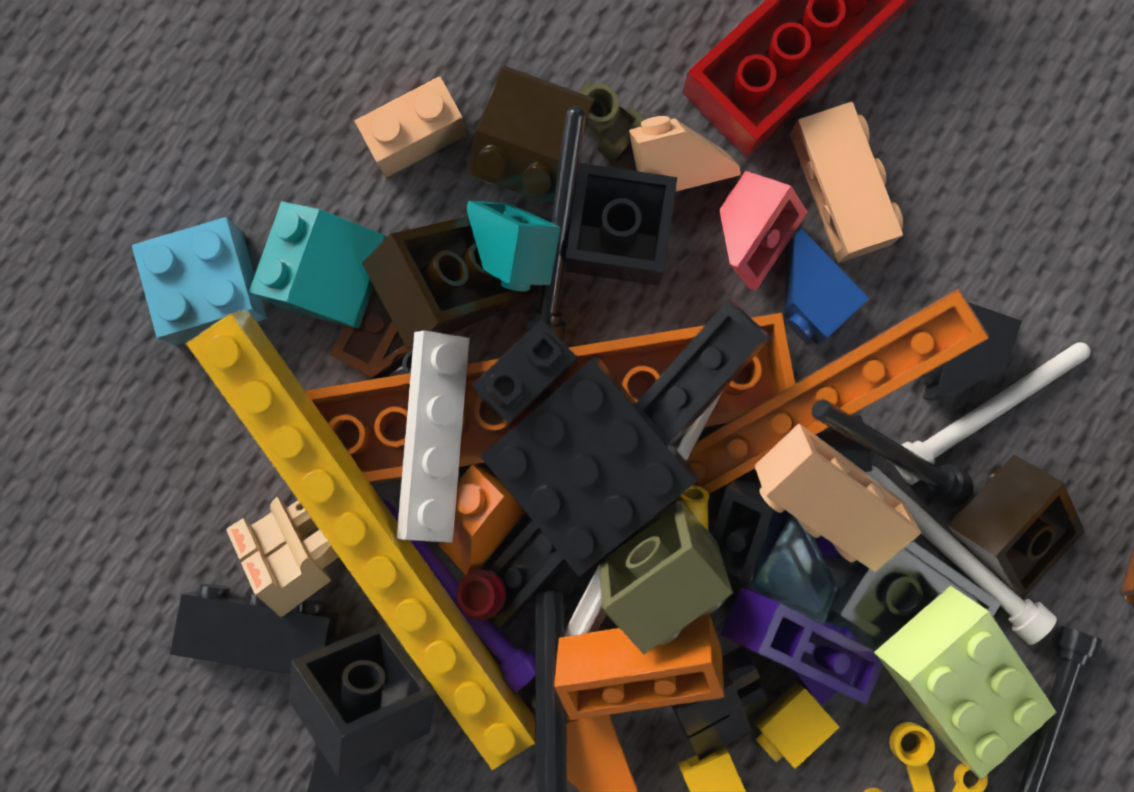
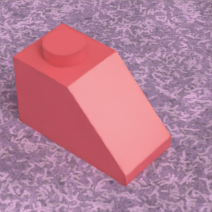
[720,171,808,291]

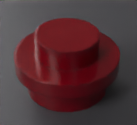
[457,569,506,620]

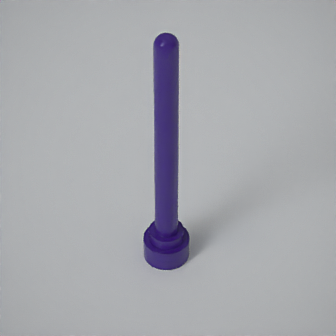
[382,499,535,694]

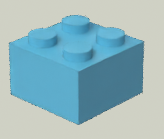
[132,217,267,346]

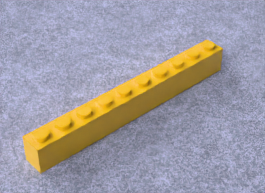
[186,309,535,770]

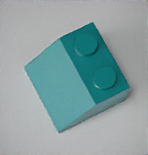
[249,201,387,329]

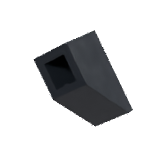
[920,302,1022,401]

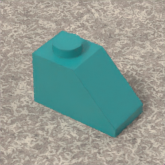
[467,201,561,291]

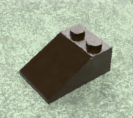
[362,216,541,349]

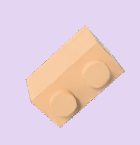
[354,76,467,178]

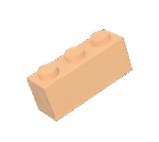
[790,102,903,263]
[755,423,921,572]

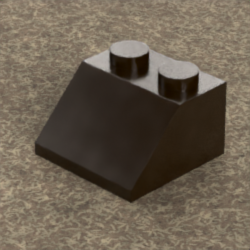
[466,66,595,205]
[948,455,1085,599]

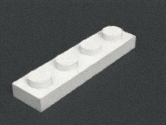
[397,331,469,542]

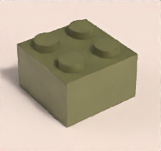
[599,499,732,655]

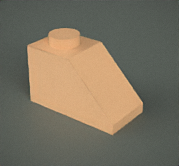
[629,116,741,192]

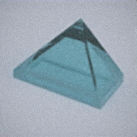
[751,514,838,623]

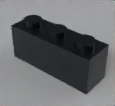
[170,584,339,674]

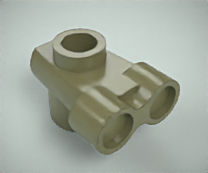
[578,81,646,163]

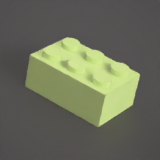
[874,586,1056,779]

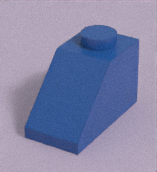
[784,228,869,344]

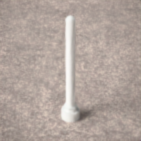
[894,342,1091,485]
[866,466,1057,645]

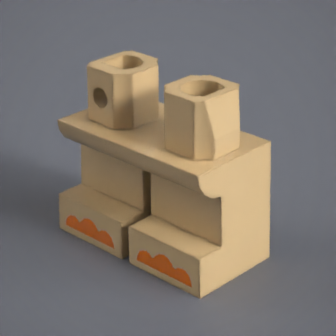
[226,497,339,617]

